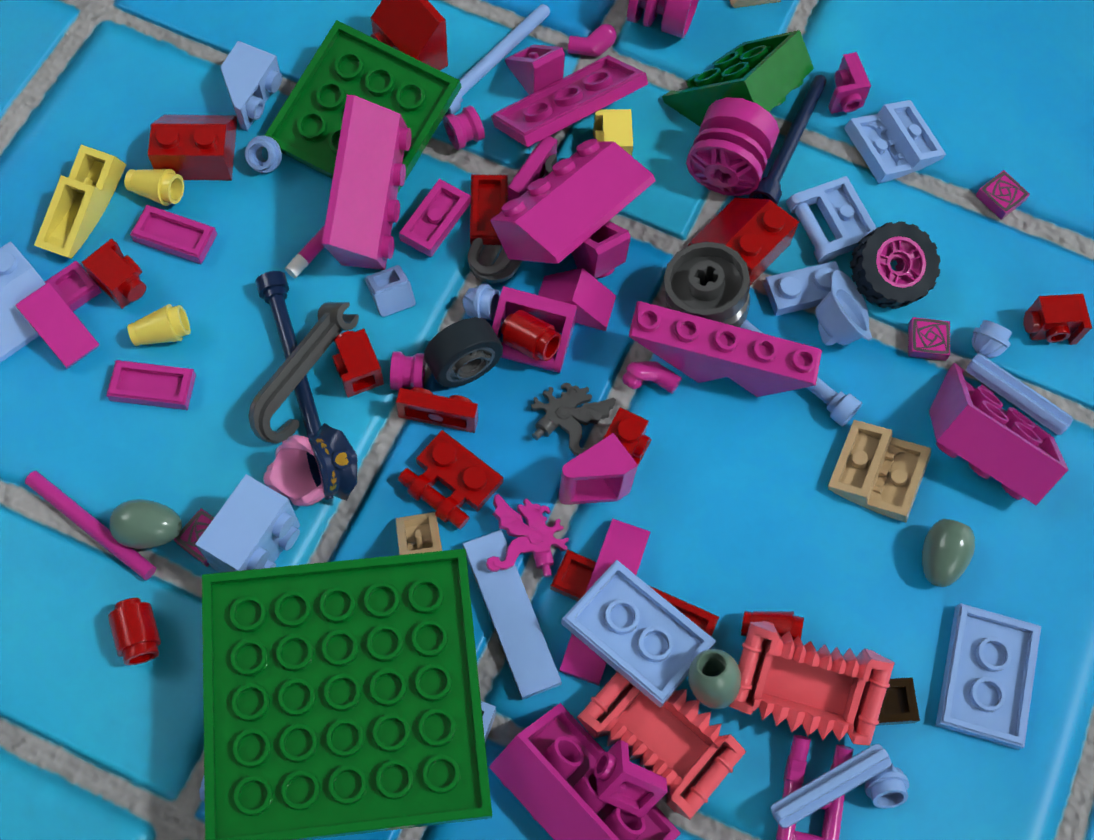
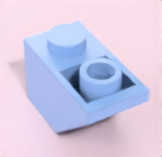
[220,41,282,131]

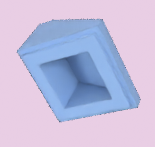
[365,265,416,317]

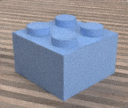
[195,474,300,573]

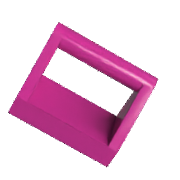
[492,286,578,373]
[558,433,638,505]

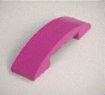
[559,518,650,686]

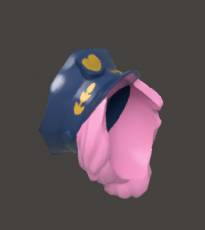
[263,423,358,506]

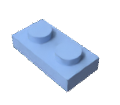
[763,261,839,316]

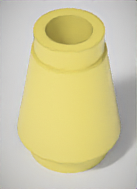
[124,169,184,206]
[127,304,191,346]

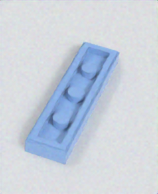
[463,530,562,700]

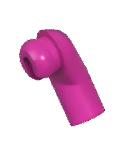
[568,24,617,57]
[622,361,682,394]

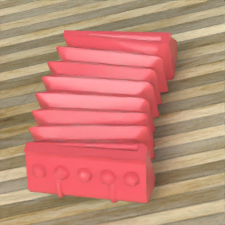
[729,621,895,746]
[577,671,746,820]

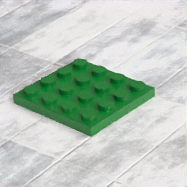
[264,20,462,192]

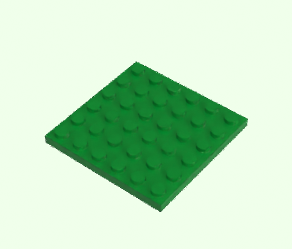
[202,549,492,840]

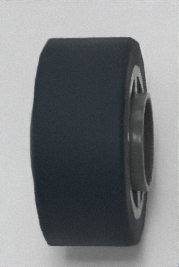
[424,317,503,387]

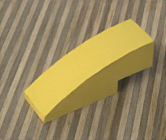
[34,144,127,259]

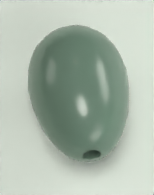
[110,499,182,549]
[922,519,975,587]
[688,649,741,709]

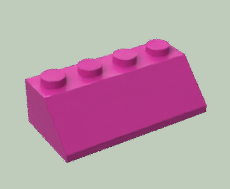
[322,94,412,270]
[490,139,656,264]
[489,703,681,840]

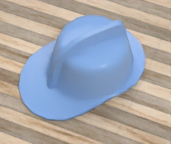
[815,270,872,346]

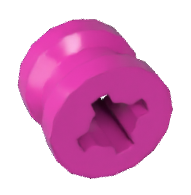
[443,105,485,150]
[390,351,426,391]

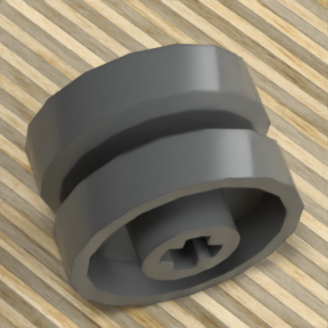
[664,242,750,327]

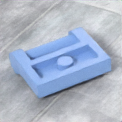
[786,176,876,264]

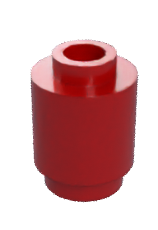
[501,310,561,361]
[108,598,161,665]

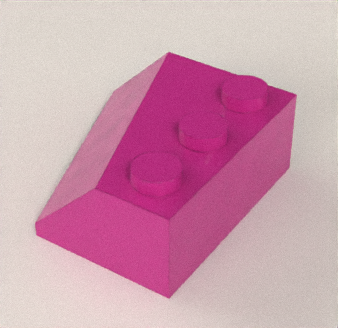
[929,363,1069,505]

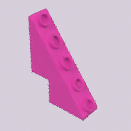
[629,301,822,397]

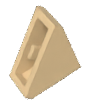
[396,512,442,555]

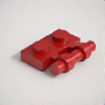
[398,430,503,529]

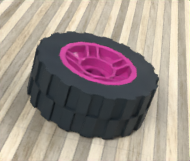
[850,221,941,309]

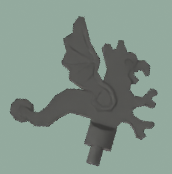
[531,383,616,456]

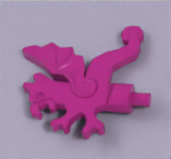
[486,494,569,577]

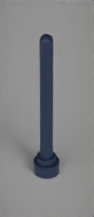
[749,75,827,204]
[255,271,321,435]

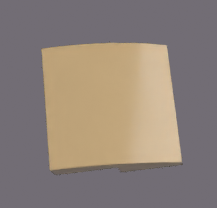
[828,420,931,523]

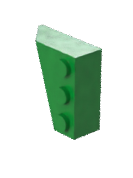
[662,30,814,126]

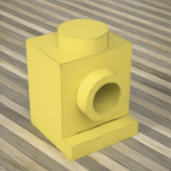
[593,109,633,156]

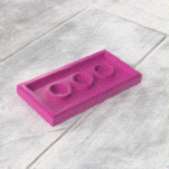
[491,55,648,147]

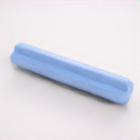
[966,354,1073,435]
[770,744,892,829]

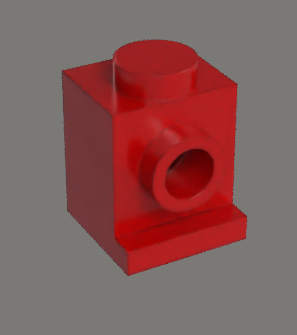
[81,238,146,309]
[1024,294,1092,345]
[332,329,384,398]
[602,407,652,468]

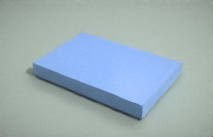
[561,560,716,708]
[935,603,1041,750]

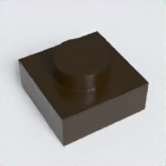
[876,677,920,726]

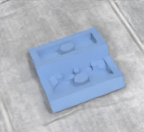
[844,100,946,183]

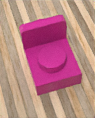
[828,52,871,114]
[594,739,668,818]

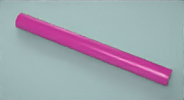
[25,471,156,580]

